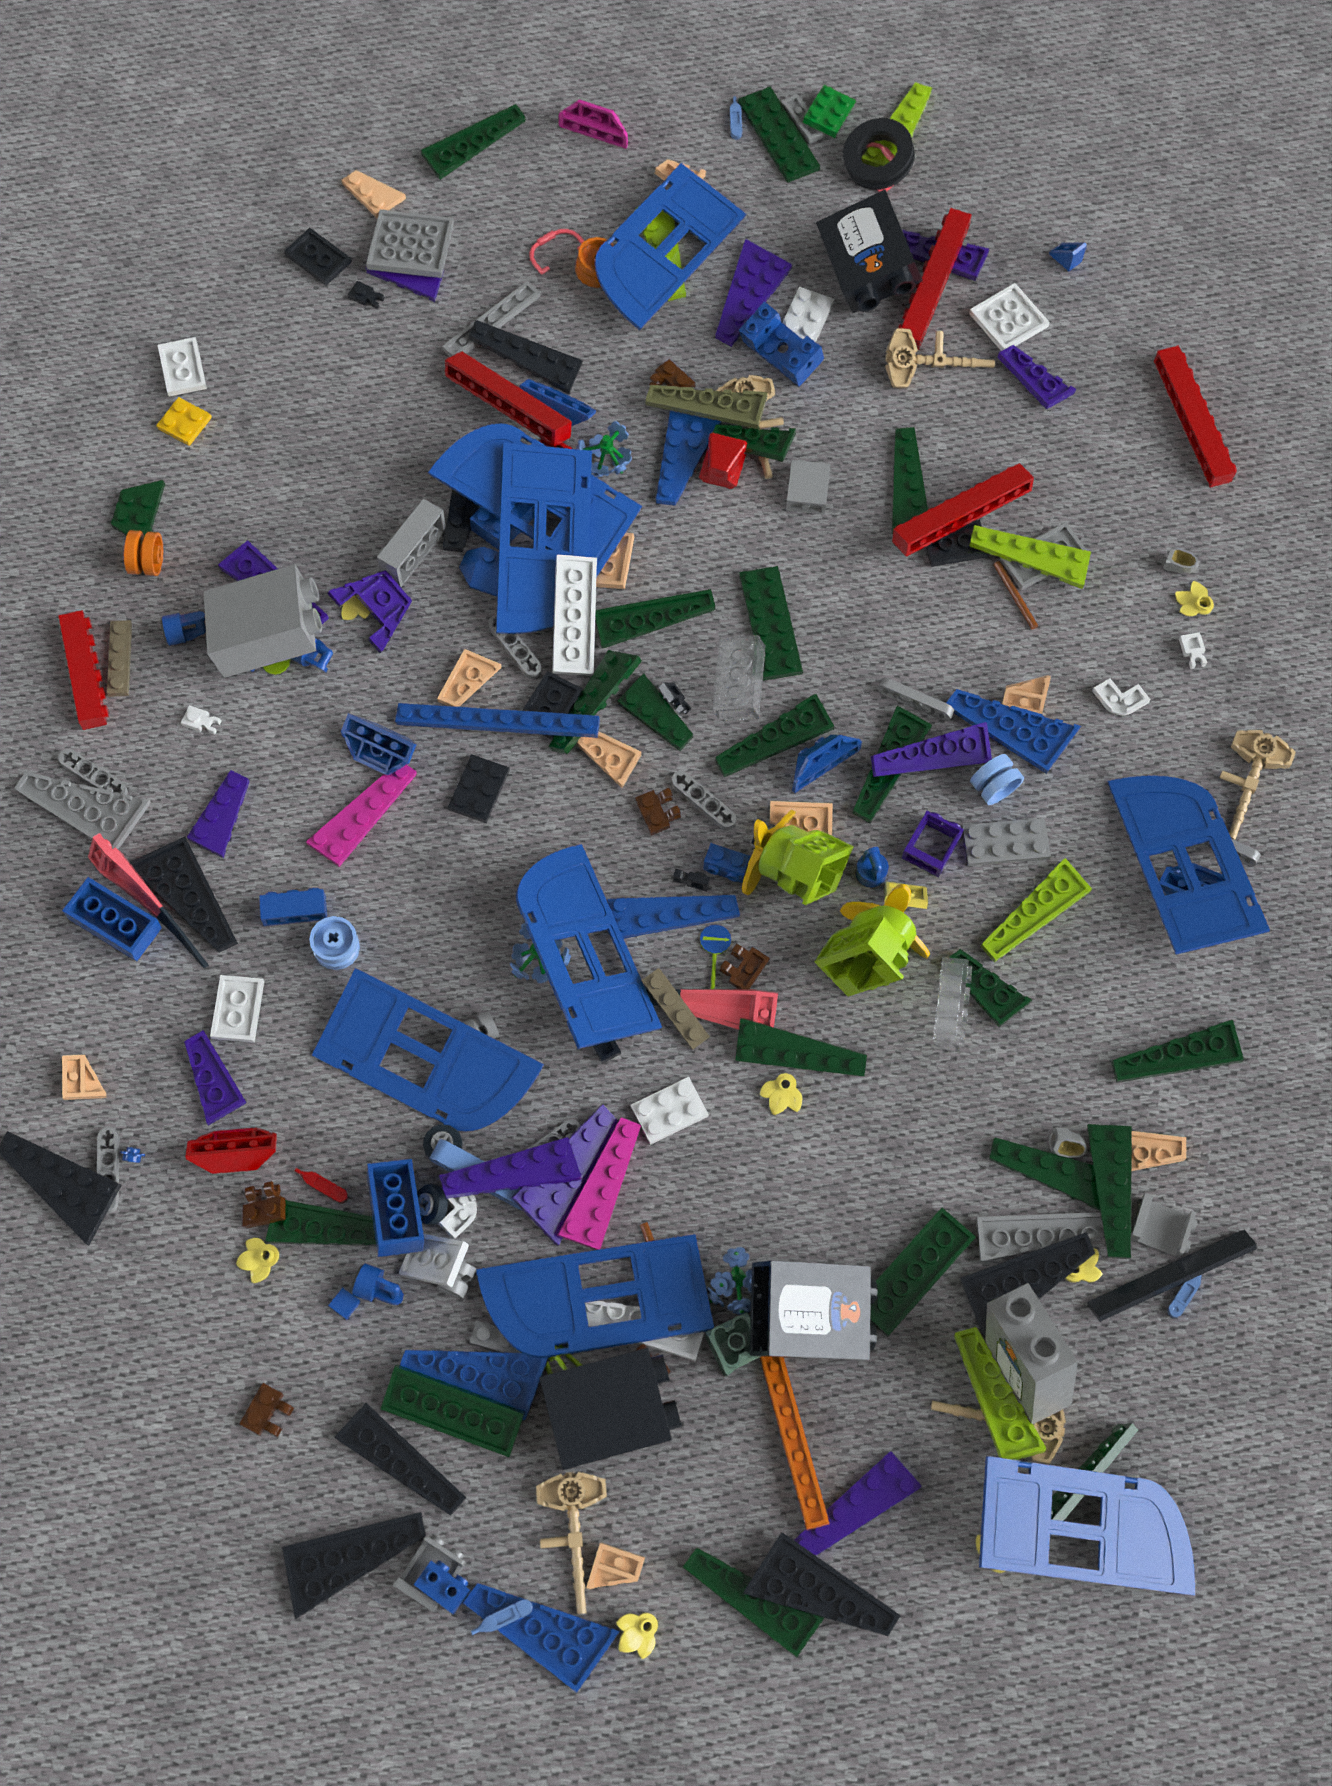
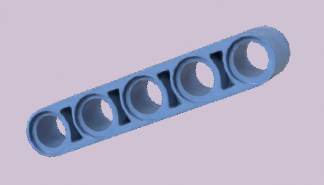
[429,1139,523,1211]

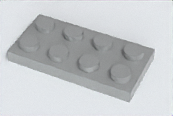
[999,522,1087,591]
[962,818,1051,866]

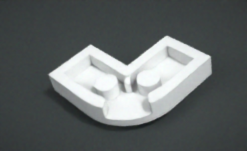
[1092,678,1151,715]
[439,1195,477,1240]

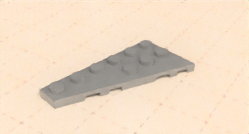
[14,772,151,849]

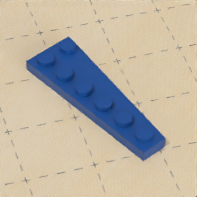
[607,895,740,939]

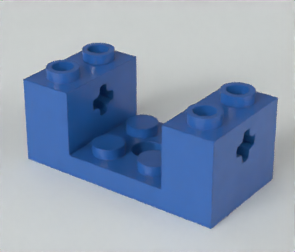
[739,302,824,387]

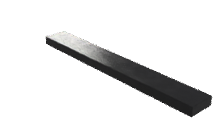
[1088,1229,1257,1322]

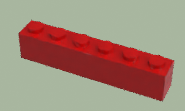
[58,610,109,730]

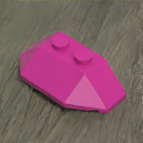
[558,99,628,149]

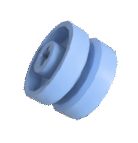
[970,754,1024,805]
[309,916,360,970]

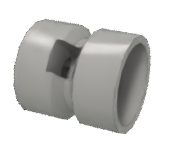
[463,1011,499,1038]
[437,1261,476,1299]

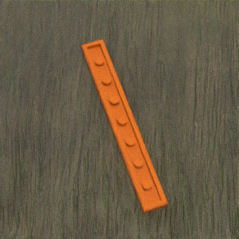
[759,1356,829,1531]

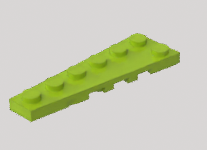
[861,82,932,167]
[635,208,686,301]
[969,525,1091,589]
[981,858,1092,962]
[954,1327,1046,1460]

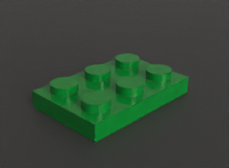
[802,85,856,138]

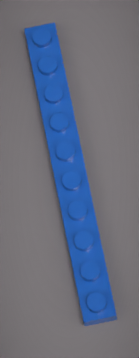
[395,703,600,738]

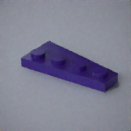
[366,267,444,302]
[997,345,1076,410]

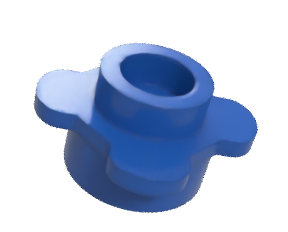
[120,1147,145,1163]

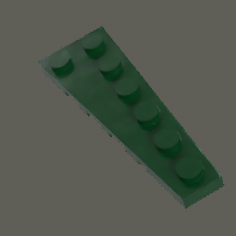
[1087,1124,1132,1259]

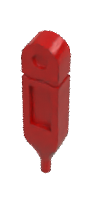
[295,1168,348,1204]

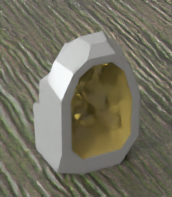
[1163,547,1199,574]
[1049,1127,1088,1158]

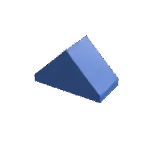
[1049,242,1087,272]

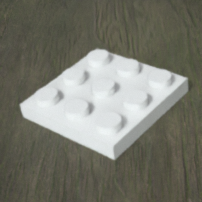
[969,283,1050,351]

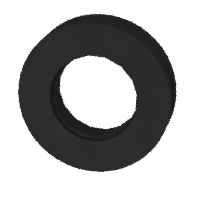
[843,118,915,190]

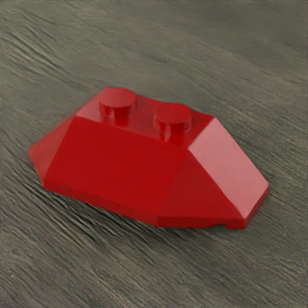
[185,1127,277,1174]

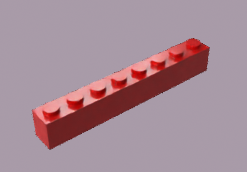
[898,208,972,350]
[1154,345,1237,488]
[445,351,572,447]
[892,463,1034,557]

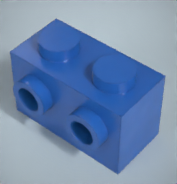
[703,843,751,883]
[414,1560,471,1615]

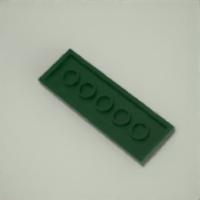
[738,86,820,183]
[739,566,803,681]
[870,1207,976,1337]
[380,1364,525,1457]

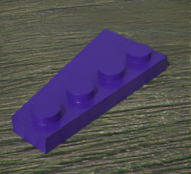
[187,770,250,858]
[184,1030,247,1126]

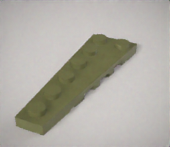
[645,385,768,429]

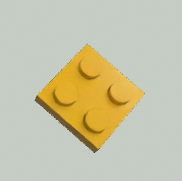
[156,397,212,446]

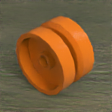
[575,237,614,288]
[124,530,163,576]

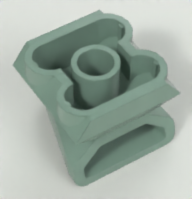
[705,1312,761,1377]

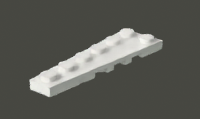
[585,1301,704,1361]

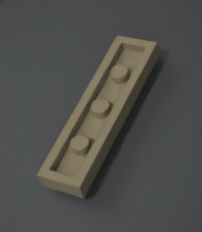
[107,620,132,697]
[641,968,710,1050]

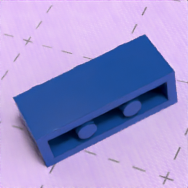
[259,888,327,926]

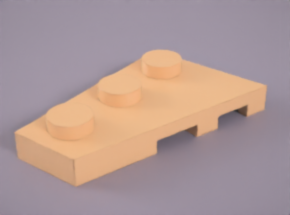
[1132,1131,1186,1171]

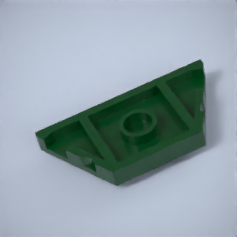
[111,480,165,536]

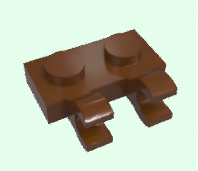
[649,359,696,388]
[635,788,681,836]
[719,943,770,989]
[242,1181,285,1229]
[239,1383,294,1437]

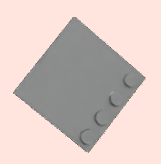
[366,210,454,278]

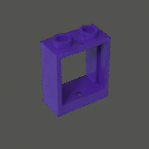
[902,811,964,878]

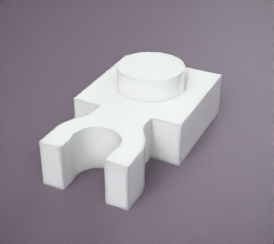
[1179,632,1207,669]
[181,705,221,735]

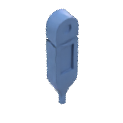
[730,96,742,140]
[1167,1275,1201,1318]
[471,1599,533,1635]

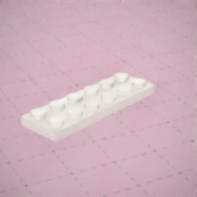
[552,555,597,676]

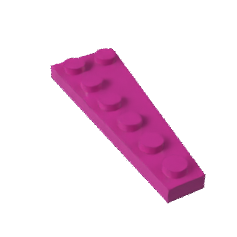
[306,765,417,867]
[557,1118,641,1250]

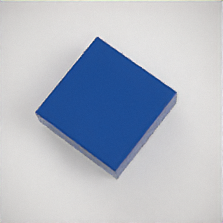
[328,1287,361,1320]

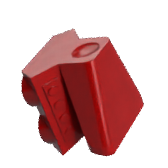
[699,433,747,489]

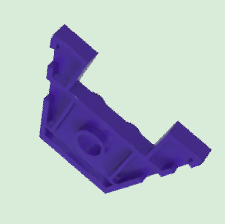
[327,570,412,653]

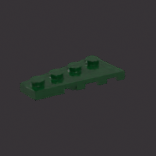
[712,424,796,462]
[618,673,693,751]
[943,949,1032,1027]

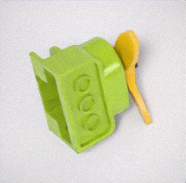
[742,809,854,905]
[814,884,930,997]

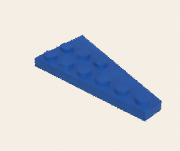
[656,411,722,506]
[946,689,1081,774]
[400,1350,548,1420]
[463,1583,620,1693]

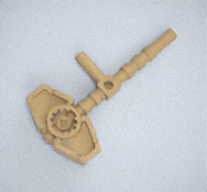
[885,328,995,388]
[716,375,784,479]
[1219,730,1296,840]
[931,1400,1066,1465]
[536,1472,607,1614]

